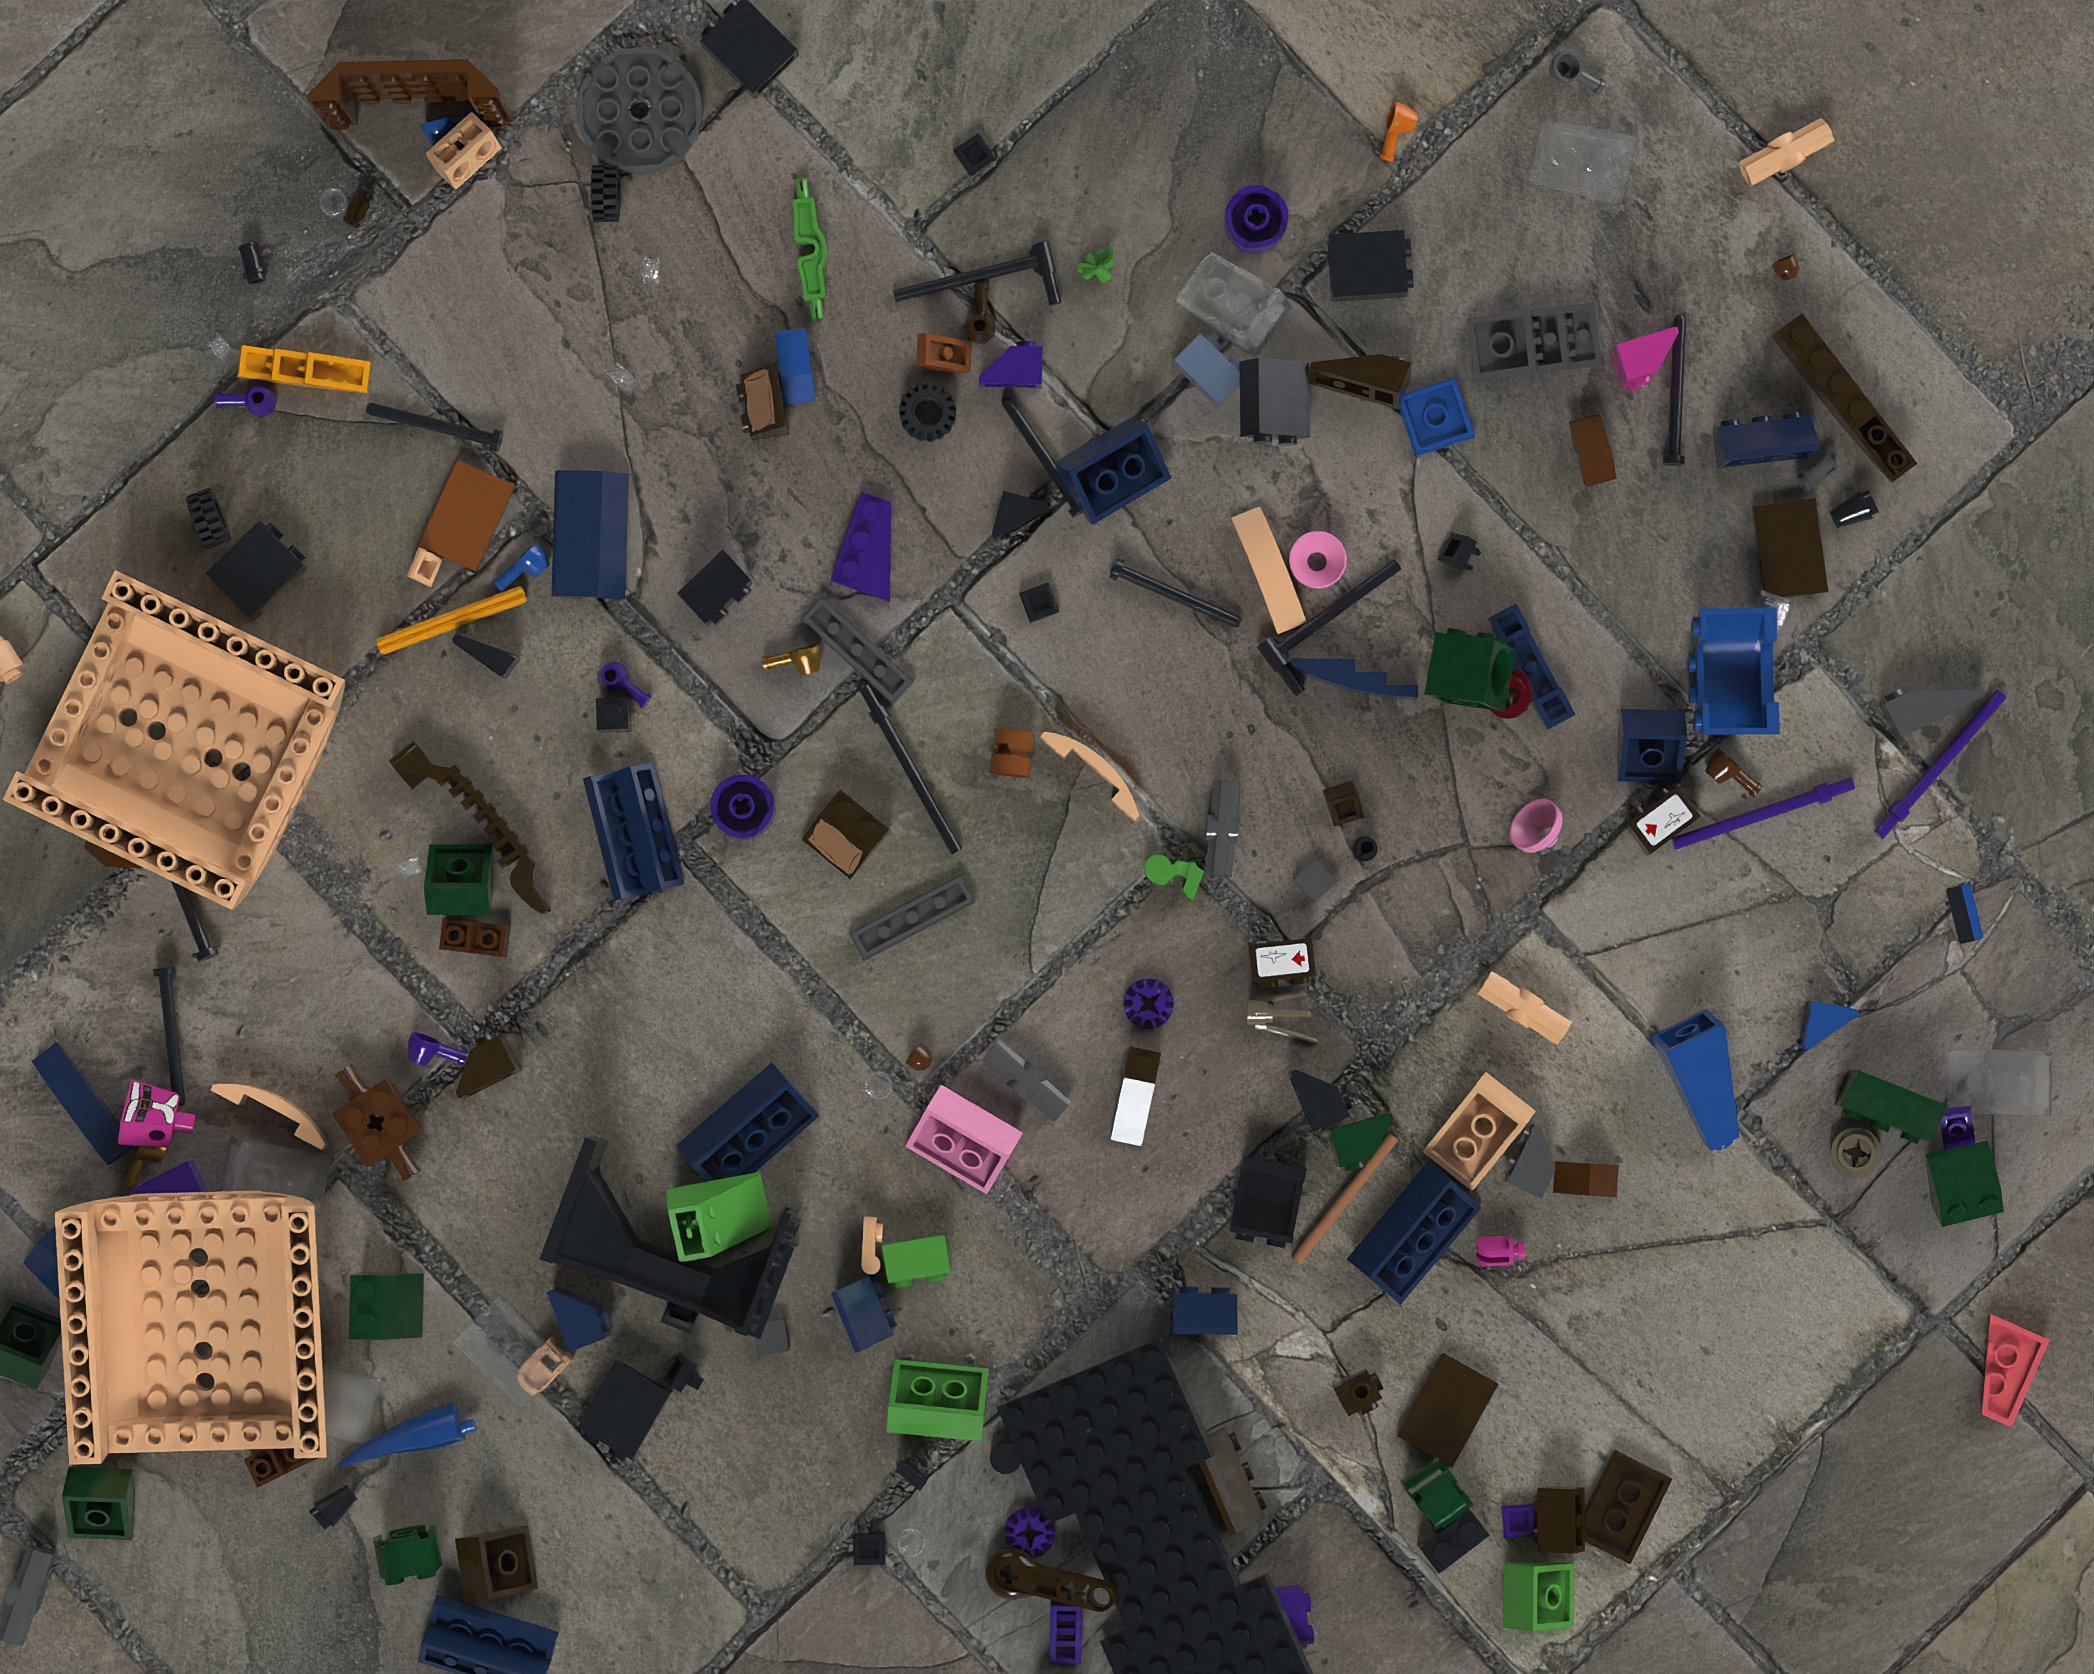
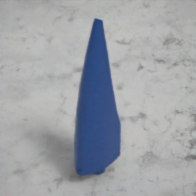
[338,1402,477,1468]

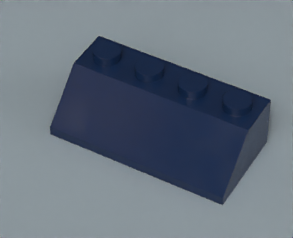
[676,1062,819,1182]
[1347,1162,1482,1305]

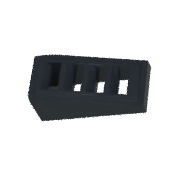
[452,634,520,679]

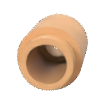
[0,635,24,684]

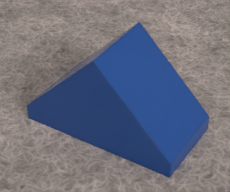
[1800,1001,1860,1050]

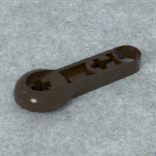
[985,1547,1118,1612]

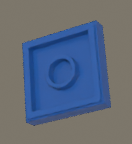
[1399,377,1475,457]

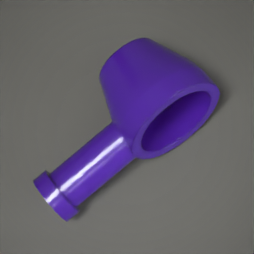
[216,384,277,416]
[597,661,652,709]
[408,1032,468,1066]

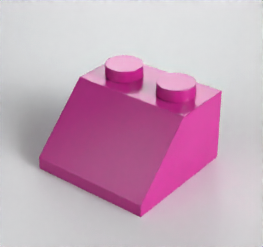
[1609,326,1679,392]

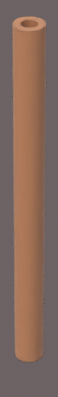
[1291,1133,1398,1265]

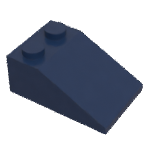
[831,1275,897,1353]

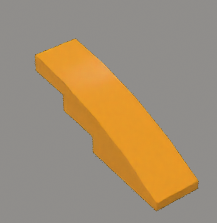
[237,345,371,393]

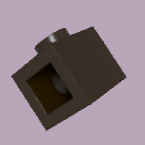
[1332,1368,1384,1416]

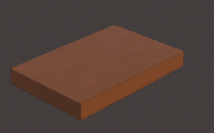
[418,460,516,572]

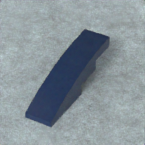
[1290,658,1418,700]
[32,1042,134,1165]

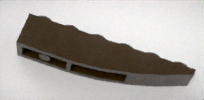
[1771,313,1917,483]

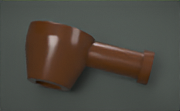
[1705,748,1763,798]

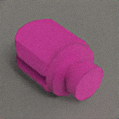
[1476,1236,1525,1266]

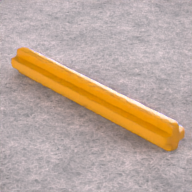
[376,586,527,655]

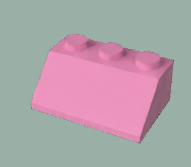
[905,1085,1023,1194]

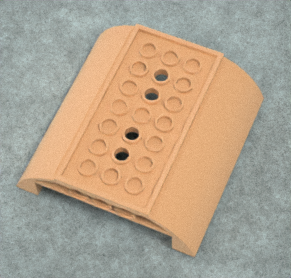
[3,570,345,910]
[55,1190,327,1465]

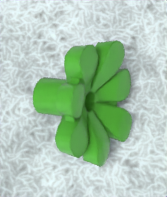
[1076,248,1115,283]

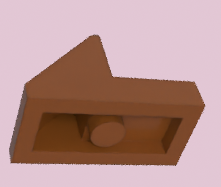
[917,333,971,373]

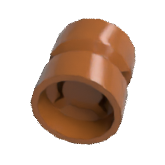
[989,729,1035,778]

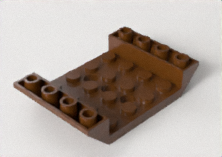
[307,59,514,130]

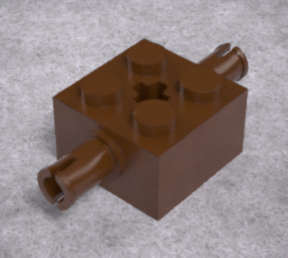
[332,1064,424,1181]

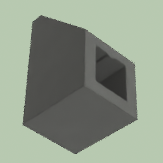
[1503,1124,1556,1198]

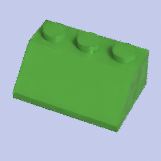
[886,1359,989,1442]

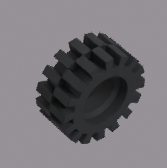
[591,165,621,222]
[899,382,956,442]
[186,487,231,549]

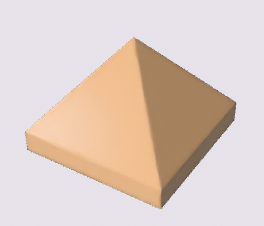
[407,547,443,587]

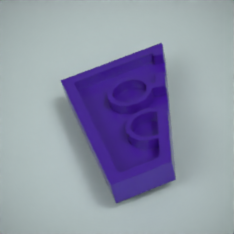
[830,492,891,602]

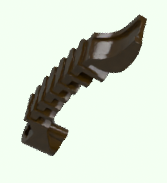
[389,741,551,915]

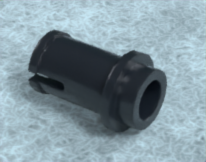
[238,242,268,284]
[1352,836,1378,862]

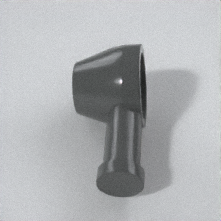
[1549,51,1606,95]

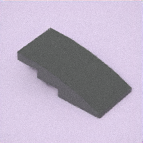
[1467,302,1605,381]

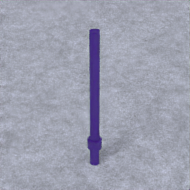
[1874,690,2007,839]
[1671,777,1855,850]

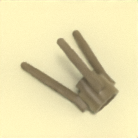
[1247,990,1318,1045]

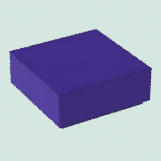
[1501,1503,1535,1539]

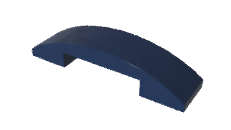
[1488,603,1576,730]

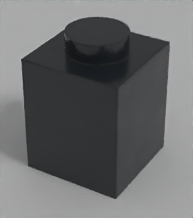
[596,697,632,733]

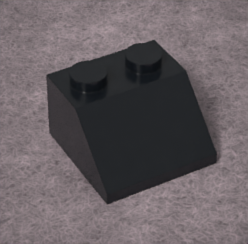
[677,549,753,627]
[1287,1070,1353,1131]

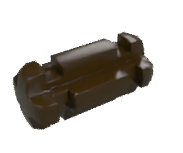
[343,189,373,228]

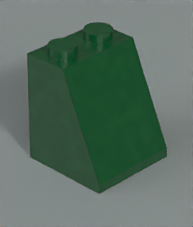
[348,1272,424,1340]

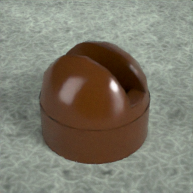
[1772,254,1800,280]
[905,1043,932,1071]

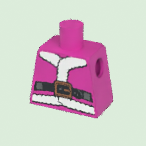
[118,1080,196,1147]

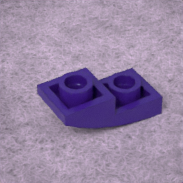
[1940,1106,1976,1151]

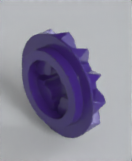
[1123,979,1174,1029]
[1004,1507,1055,1559]

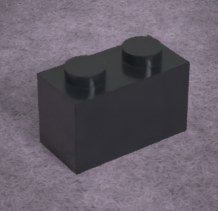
[1417,1509,1490,1574]

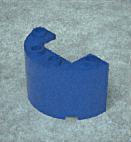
[1688,608,1780,735]

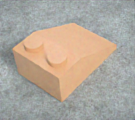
[1423,1072,1536,1191]

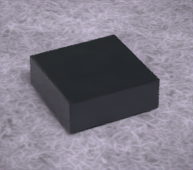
[953,133,997,178]
[1019,582,1059,623]
[895,1459,928,1491]
[853,1531,886,1566]

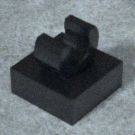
[1437,532,1481,571]
[663,1352,704,1392]

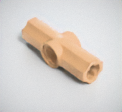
[1738,118,1835,187]
[1477,971,1572,1045]

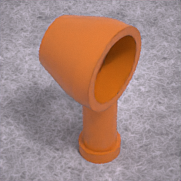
[1379,101,1418,162]

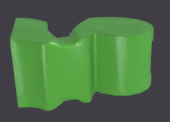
[1144,854,1204,902]

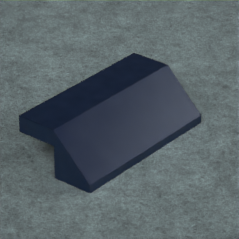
[551,470,629,600]
[583,762,684,901]
[418,1595,559,1674]

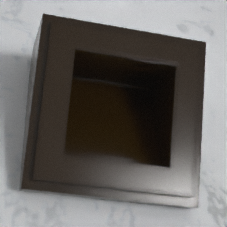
[1323,781,1364,827]

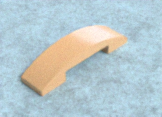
[1230,506,1307,635]
[1040,732,1139,822]
[210,1084,329,1150]

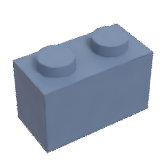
[1173,333,1240,408]

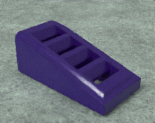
[1049,1600,1082,1664]

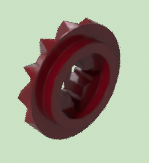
[1490,669,1534,719]

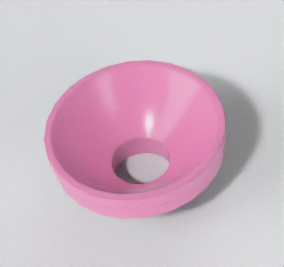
[1289,531,1347,589]
[1509,798,1563,853]

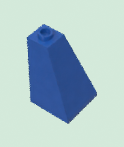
[1651,1009,1740,1151]

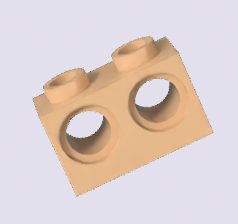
[425,112,502,190]

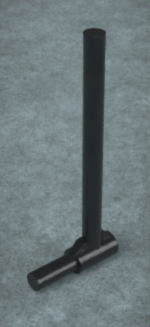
[893,241,1062,306]
[1257,559,1401,697]

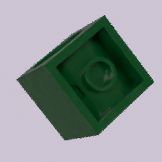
[1424,628,1516,712]

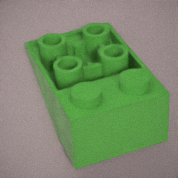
[666,1172,772,1262]

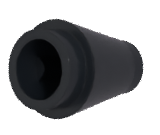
[1829,490,1879,528]
[309,1485,358,1530]

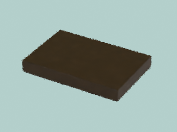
[1752,498,1828,601]
[1396,1352,1499,1468]
[1585,1449,1672,1564]

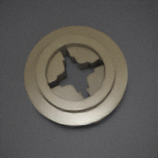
[1830,1128,1881,1178]

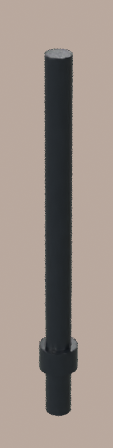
[859,684,962,855]

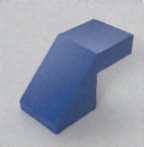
[775,328,816,405]

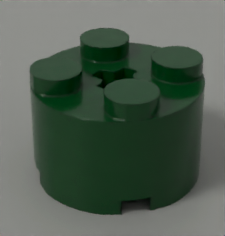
[1400,1455,1474,1533]
[373,1525,443,1585]

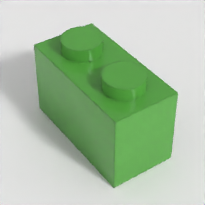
[882,1234,952,1288]

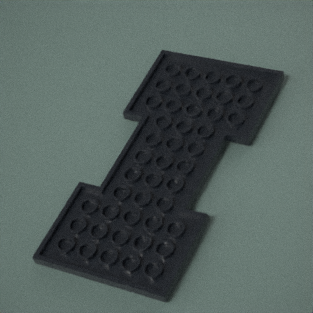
[996,1336,1313,1674]

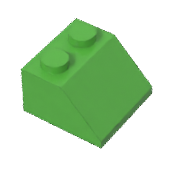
[1503,1562,1574,1631]

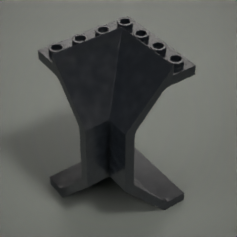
[540,1136,801,1339]

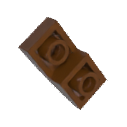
[1569,414,1617,486]
[439,918,511,957]
[244,1448,317,1488]

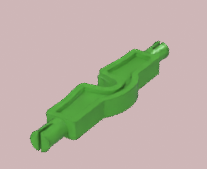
[792,179,828,321]

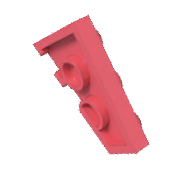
[1981,1314,2050,1428]

